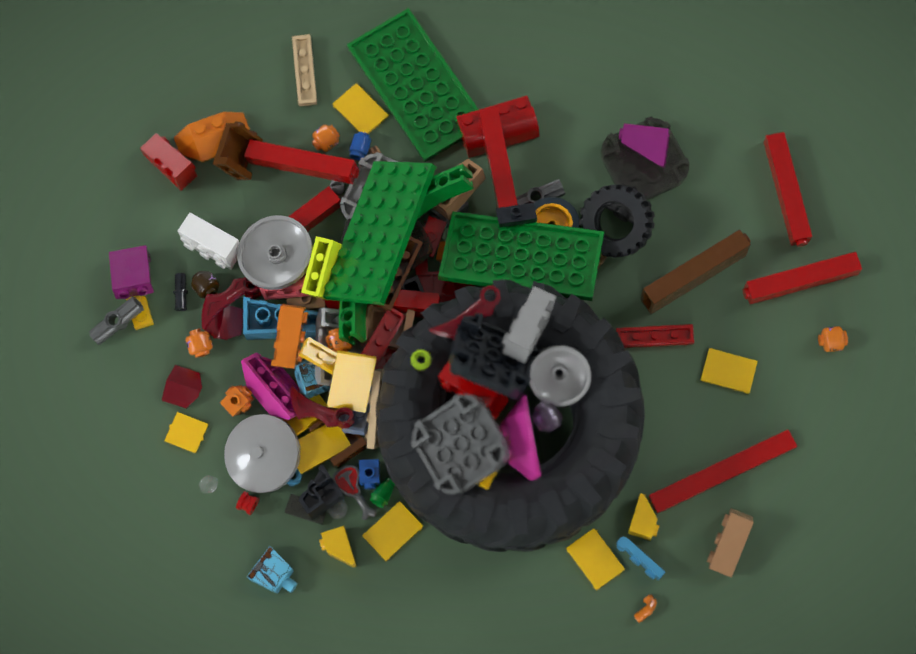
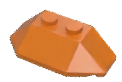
[174,112,250,162]

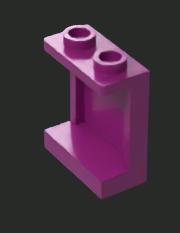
[109,245,154,299]

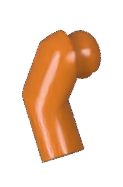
[634,594,657,623]

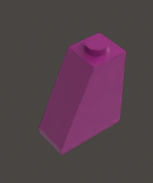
[619,123,670,168]

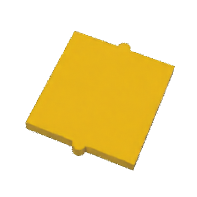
[164,412,209,454]

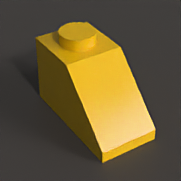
[628,493,660,541]
[319,526,356,567]

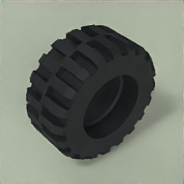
[579,184,655,258]

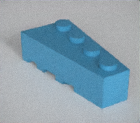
[243,297,318,340]

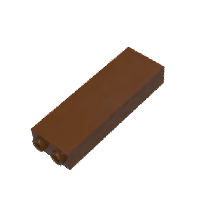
[640,229,751,314]

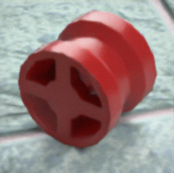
[236,491,259,515]

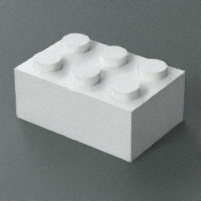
[178,213,239,270]

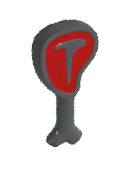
[332,465,377,520]

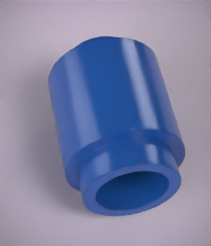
[349,132,372,161]

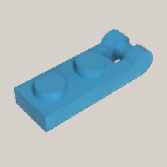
[617,537,665,581]

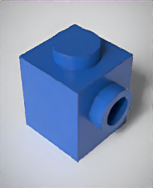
[359,459,380,490]

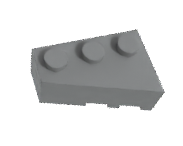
[502,286,556,363]

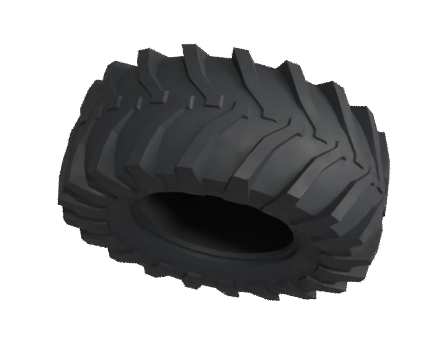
[376,279,645,552]

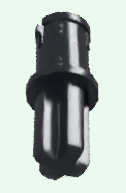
[173,273,188,311]

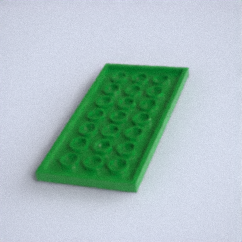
[346,8,479,162]
[323,161,437,305]
[438,211,604,301]

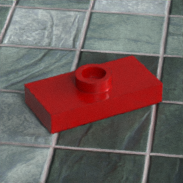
[418,216,447,259]

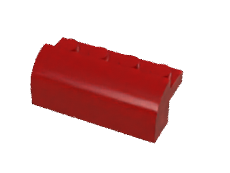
[456,95,539,158]

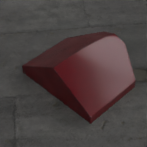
[205,305,243,340]
[162,365,202,409]

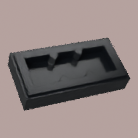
[496,203,537,228]

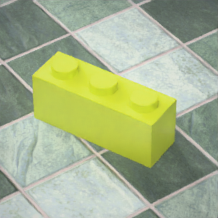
[301,237,342,300]

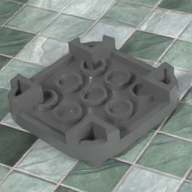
[411,394,510,494]

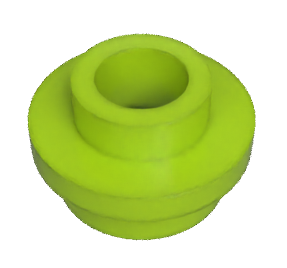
[411,350,431,370]

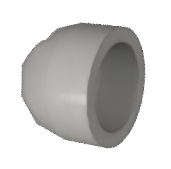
[330,180,345,195]

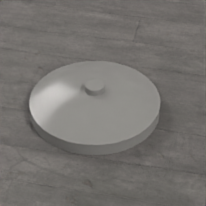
[237,215,313,290]
[224,414,301,493]

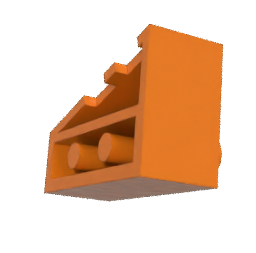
[271,304,308,369]

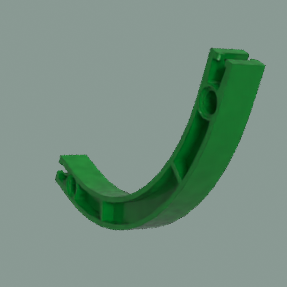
[339,164,473,346]

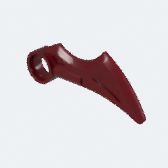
[201,277,260,330]
[429,286,501,339]
[290,386,355,429]

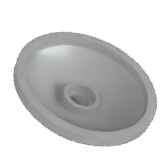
[530,346,591,406]

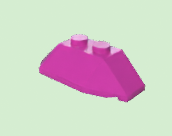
[241,352,300,420]
[500,395,541,481]

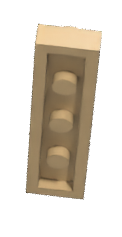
[292,34,317,107]
[365,369,383,449]

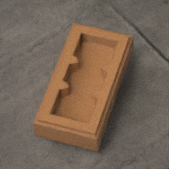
[287,296,326,310]

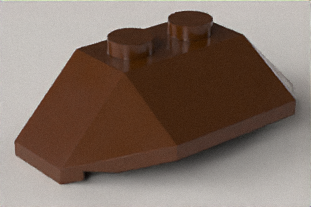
[378,236,423,311]

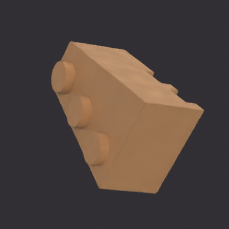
[433,159,486,220]
[707,508,754,577]

